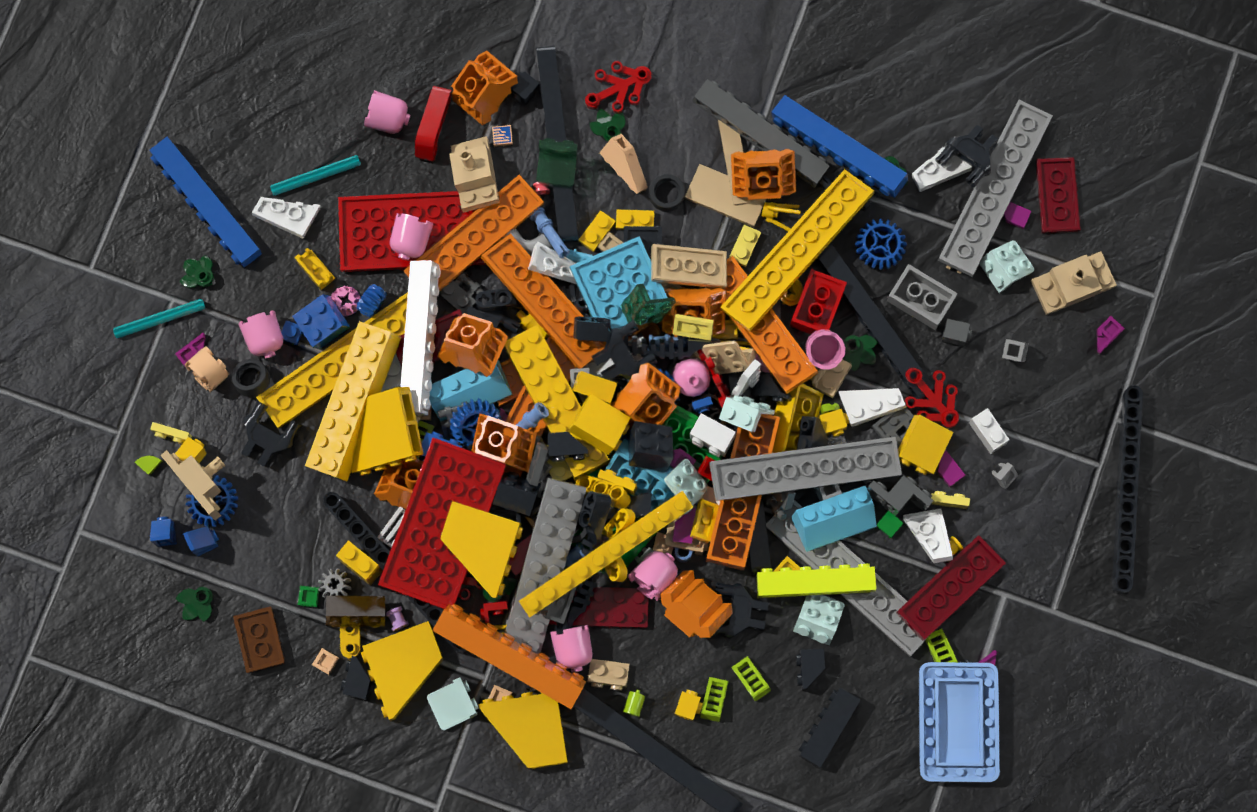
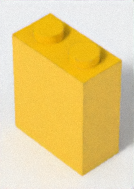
[568,394,631,455]
[898,415,953,475]
[336,540,383,586]

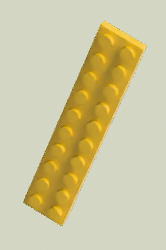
[721,169,874,332]
[256,292,436,429]

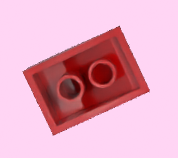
[790,269,847,334]

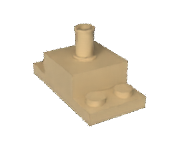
[449,136,500,212]
[1031,252,1117,315]
[161,450,226,521]

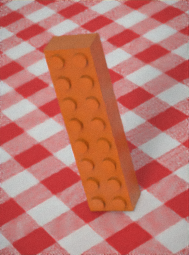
[706,414,780,571]
[432,604,586,709]

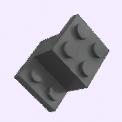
[867,475,934,516]

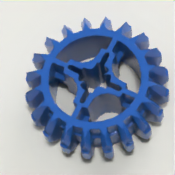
[855,219,907,270]
[450,398,502,448]
[185,475,238,527]

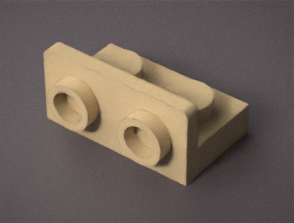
[811,359,852,398]
[587,659,629,691]

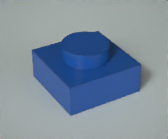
[281,320,303,346]
[692,397,713,414]

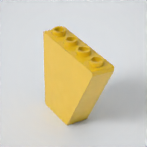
[351,387,424,475]
[440,501,523,598]
[361,621,443,721]
[478,692,568,769]

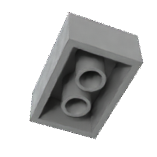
[887,264,958,330]

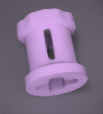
[385,606,409,632]

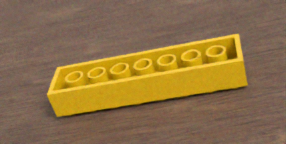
[305,321,401,481]
[504,325,609,481]

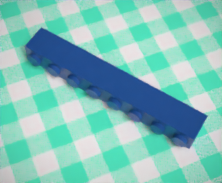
[771,95,908,198]
[149,137,262,268]

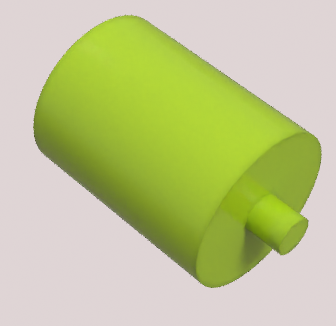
[623,690,645,717]

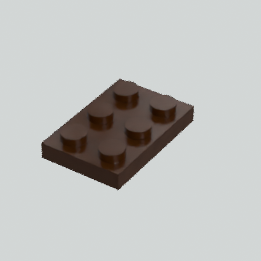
[233,606,285,674]

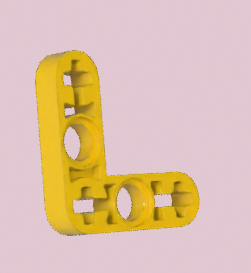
[602,508,635,582]

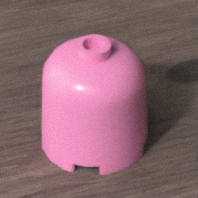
[364,90,410,134]
[390,213,433,261]
[238,311,283,359]
[806,329,845,369]
[672,357,710,397]
[628,551,678,601]
[550,625,592,672]

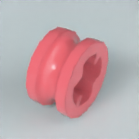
[533,181,550,195]

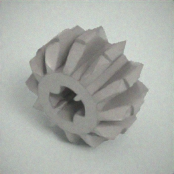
[318,568,351,598]

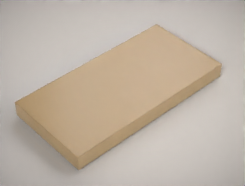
[685,164,766,228]
[651,244,727,289]

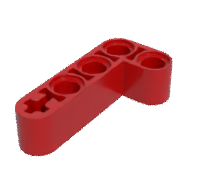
[415,86,452,162]

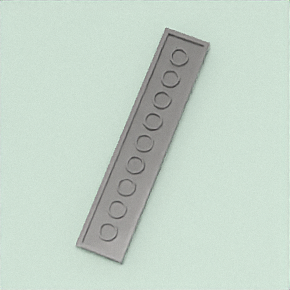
[938,100,1053,277]
[709,437,902,501]
[504,478,587,654]
[766,500,928,657]

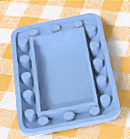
[919,662,1000,782]

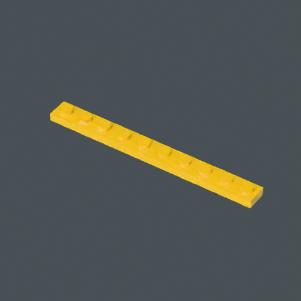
[519,491,693,618]

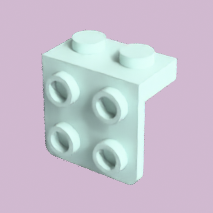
[979,240,1034,293]
[719,395,775,432]
[664,459,710,515]
[793,595,844,645]
[427,677,479,730]

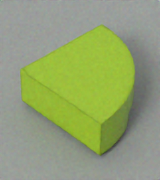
[820,403,840,414]
[135,456,163,476]

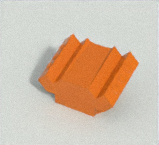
[451,51,518,125]
[731,149,796,200]
[662,287,725,337]
[437,313,508,377]
[609,363,680,430]
[471,413,537,472]
[374,459,424,509]
[660,570,733,638]

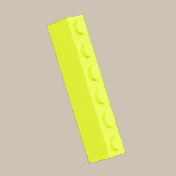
[757,564,876,598]

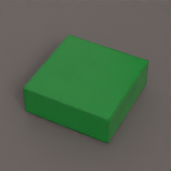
[876,511,903,539]
[298,586,320,608]

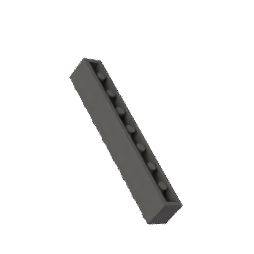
[693,79,830,188]

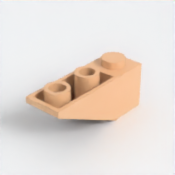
[600,134,648,194]

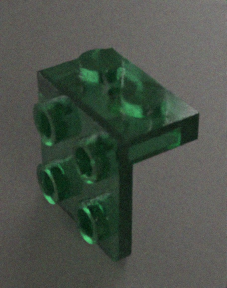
[536,138,578,186]
[620,284,676,325]

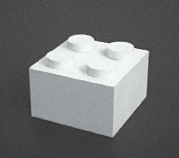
[690,413,736,457]

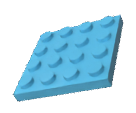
[569,236,671,329]

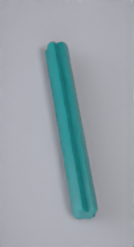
[270,155,361,195]
[113,299,205,338]

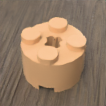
[185,346,229,392]

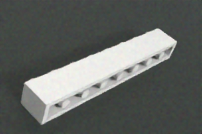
[401,260,441,416]

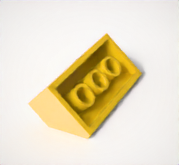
[772,384,824,453]

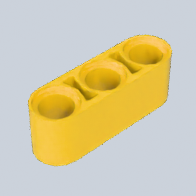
[575,475,631,509]

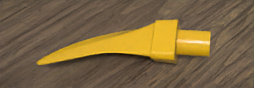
[516,310,549,338]

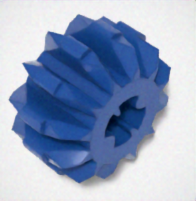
[357,284,387,318]

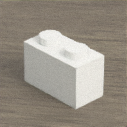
[969,408,1009,454]

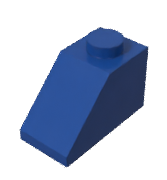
[150,517,177,547]
[183,526,219,557]

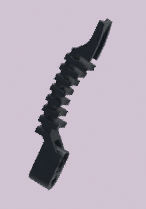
[475,285,583,312]
[573,316,720,359]
[555,491,611,635]

